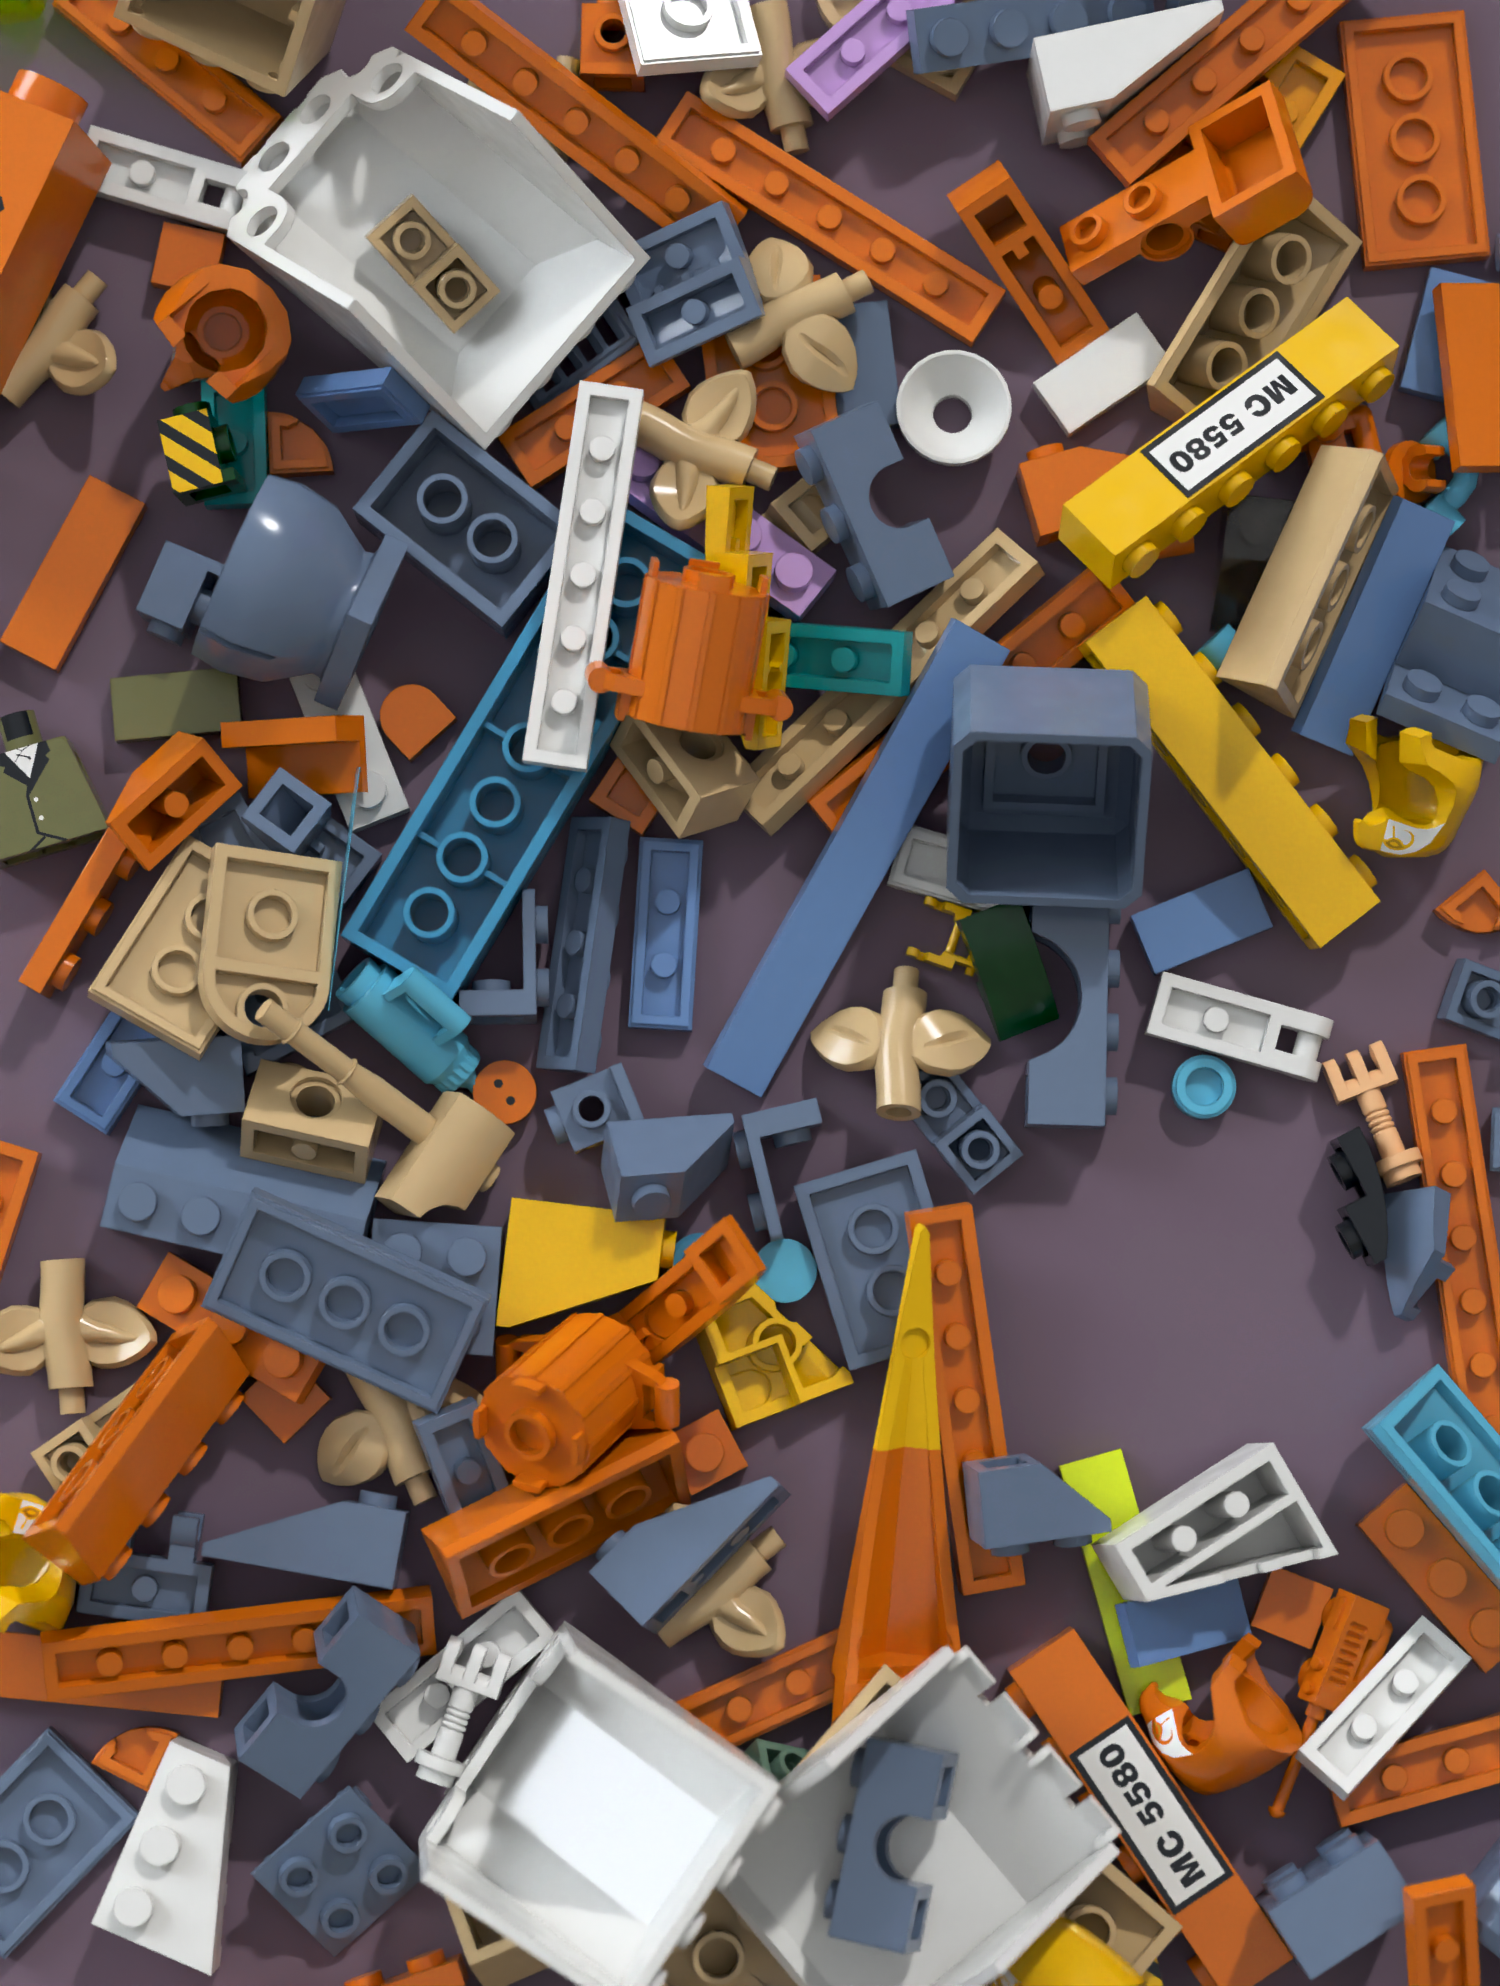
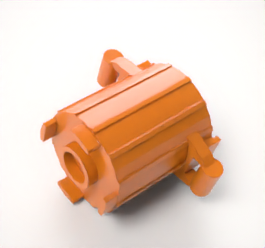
[585,557,793,741]
[472,1312,680,1494]

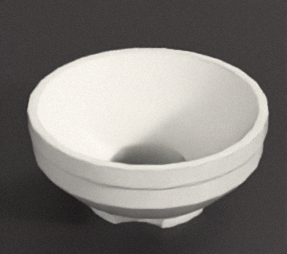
[896,350,1012,466]

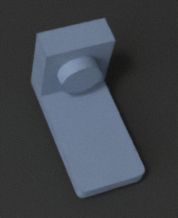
[459,889,549,1025]
[733,1097,823,1242]

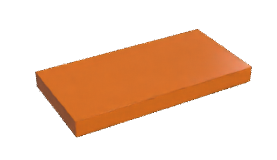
[1337,10,1491,272]

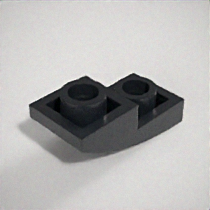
[1327,1126,1388,1266]

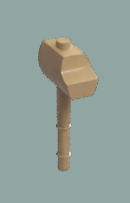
[255,999,515,1218]

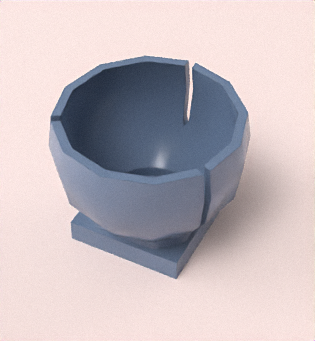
[191,474,409,711]

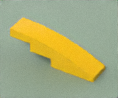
[705,484,791,751]

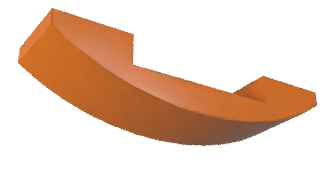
[607,1214,767,1365]

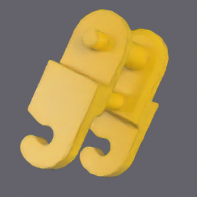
[905,896,975,977]

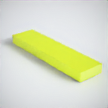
[1058,1448,1192,1716]

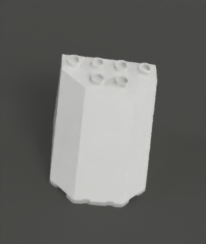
[227,47,651,450]
[418,1621,782,1986]

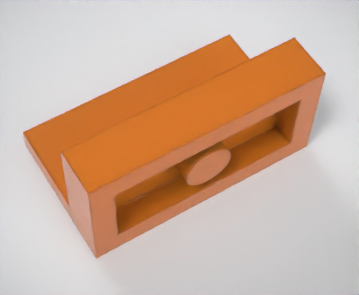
[220,715,368,799]

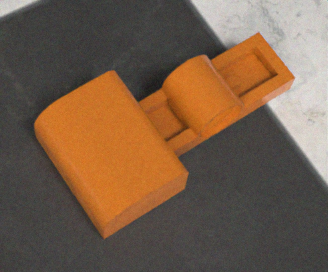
[1059,80,1313,286]

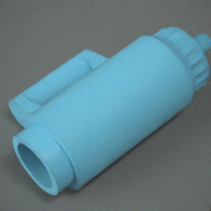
[335,957,481,1093]

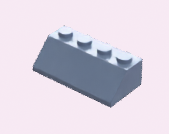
[100,1104,387,1255]

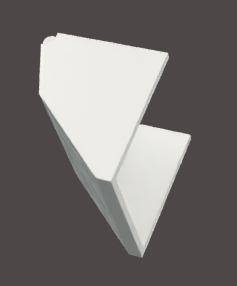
[721,1645,1122,1986]

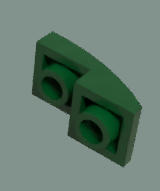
[956,904,1059,1042]

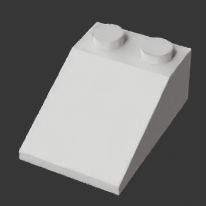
[1026,0,1224,149]

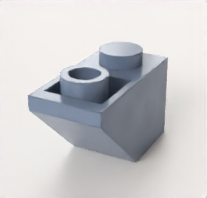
[962,1453,1112,1557]

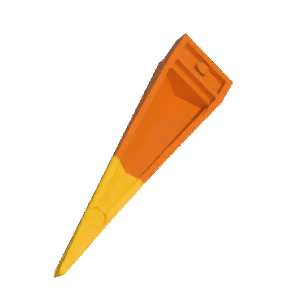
[831,1223,961,1725]

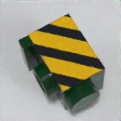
[157,401,247,506]

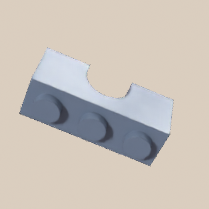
[794,400,954,610]
[234,1585,421,1799]
[824,1737,959,1954]

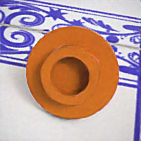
[1385,440,1446,504]

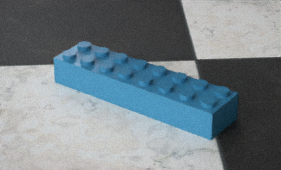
[341,509,706,1005]

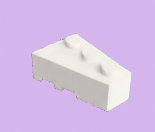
[1091,1442,1339,1602]
[91,1735,239,1976]

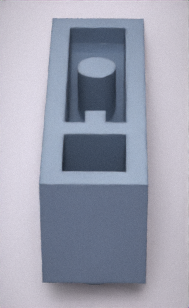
[589,1476,791,1634]
[201,1490,411,1589]

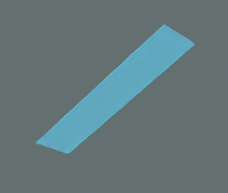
[325,767,360,1011]

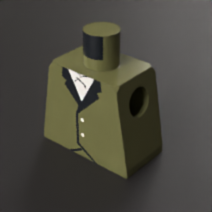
[0,710,109,869]

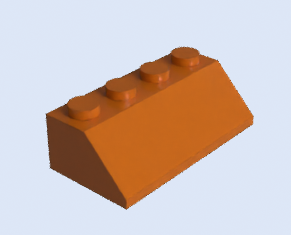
[21,1317,250,1586]

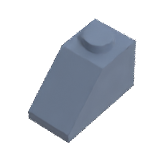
[105,1033,245,1127]
[600,1113,735,1222]

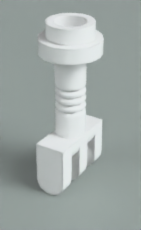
[414,1635,513,1788]

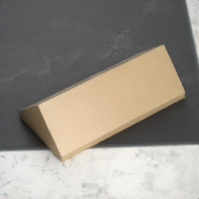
[1146,197,1363,423]
[1216,445,1399,719]

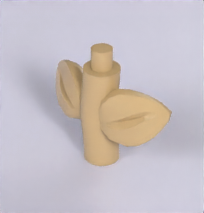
[700,0,819,156]
[724,237,874,393]
[1,270,117,408]
[637,369,778,531]
[810,966,991,1121]
[0,1258,158,1415]
[317,1373,483,1506]
[657,1502,786,1658]

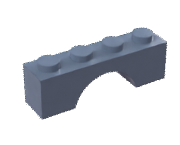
[1024,905,1121,1130]

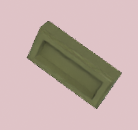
[110,668,243,744]

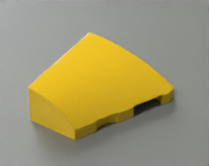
[696,1283,854,1431]

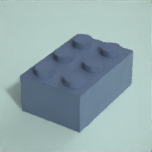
[352,410,560,639]

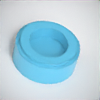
[1171,1055,1236,1120]
[756,1239,817,1303]

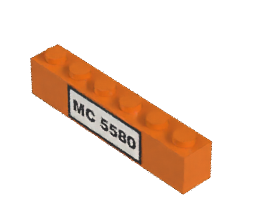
[1004,1626,1293,1986]

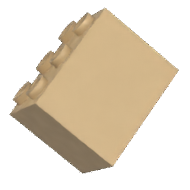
[113,0,346,97]

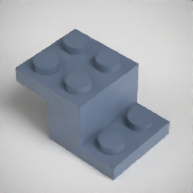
[1376,546,1500,765]

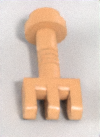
[1322,1040,1423,1188]

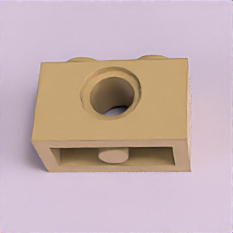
[610,715,760,839]
[240,1059,383,1184]

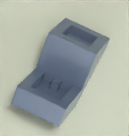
[241,767,382,909]

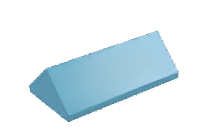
[1361,1364,1500,1591]

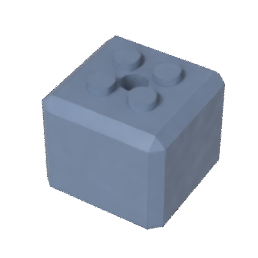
[946,665,1153,909]

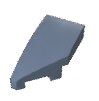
[1384,1186,1455,1321]

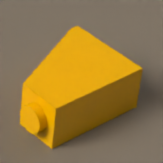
[496,1197,677,1328]

